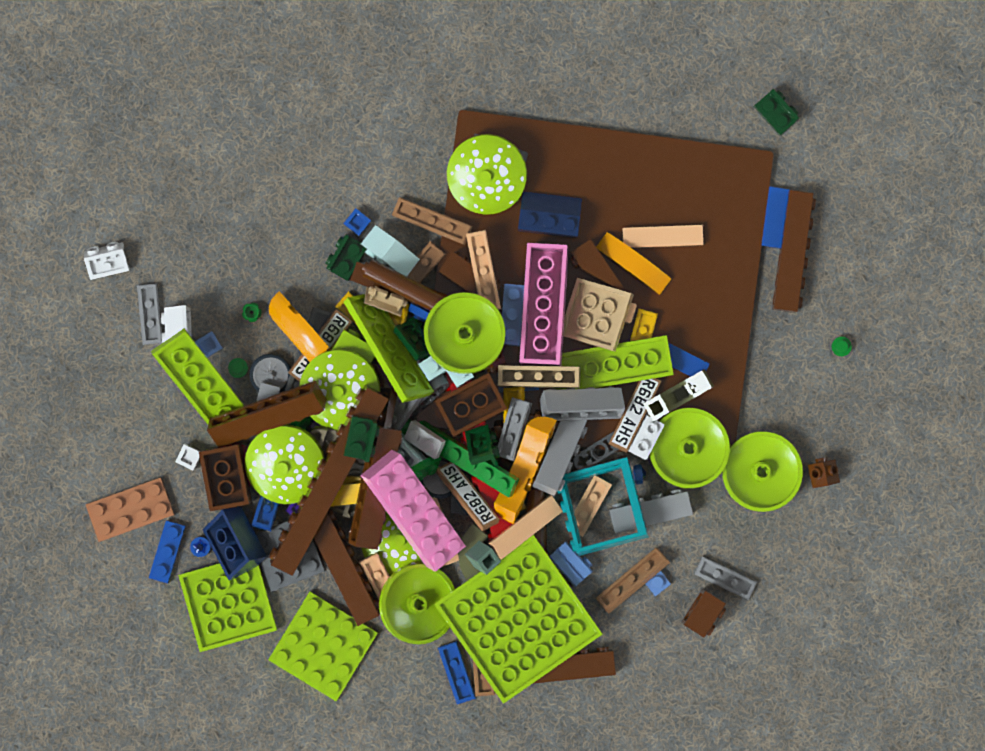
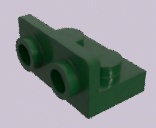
[753,89,799,136]
[325,234,366,281]
[393,319,430,361]
[343,415,380,462]
[465,424,500,467]

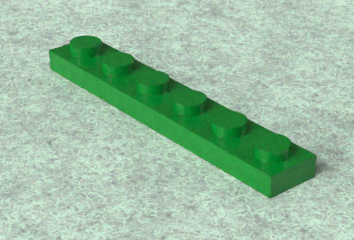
[419,420,519,498]

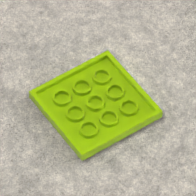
[178,563,277,652]
[268,591,378,701]

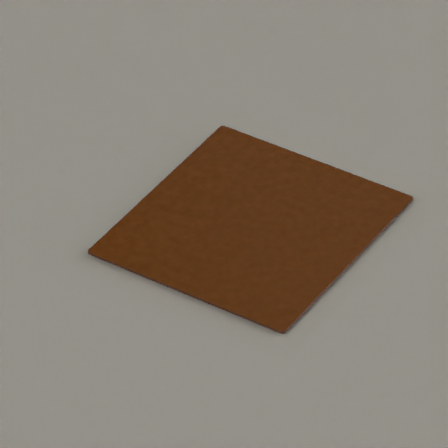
[417,110,773,456]

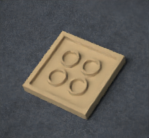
[563,278,634,352]

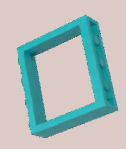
[557,457,649,556]

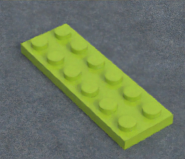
[344,294,434,403]
[151,328,245,424]
[554,335,674,390]

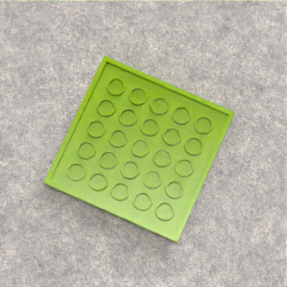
[434,535,603,704]

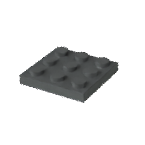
[256,521,327,592]

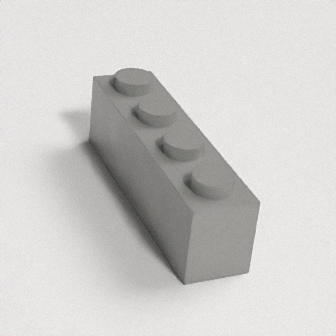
[540,387,625,421]
[532,420,588,496]
[609,488,693,533]

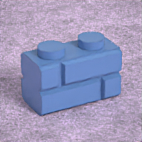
[549,541,593,587]

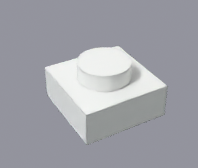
[175,444,200,471]

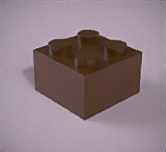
[681,589,726,638]

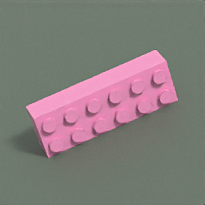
[519,243,569,366]
[361,450,466,572]

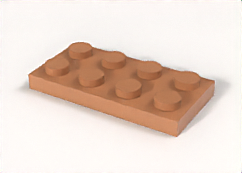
[86,477,175,542]

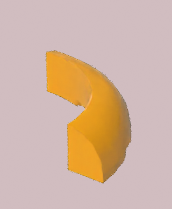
[269,291,331,362]
[494,416,557,524]

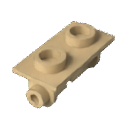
[364,286,408,317]

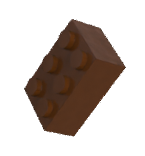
[435,373,507,437]
[199,444,252,511]

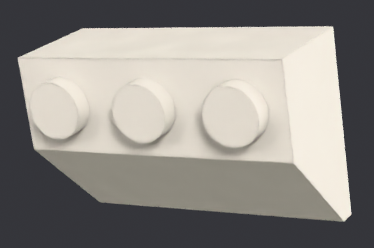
[161,305,192,343]

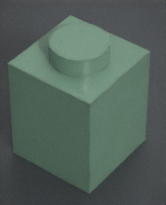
[465,541,501,575]

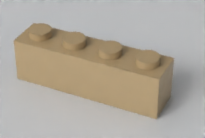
[498,365,581,388]

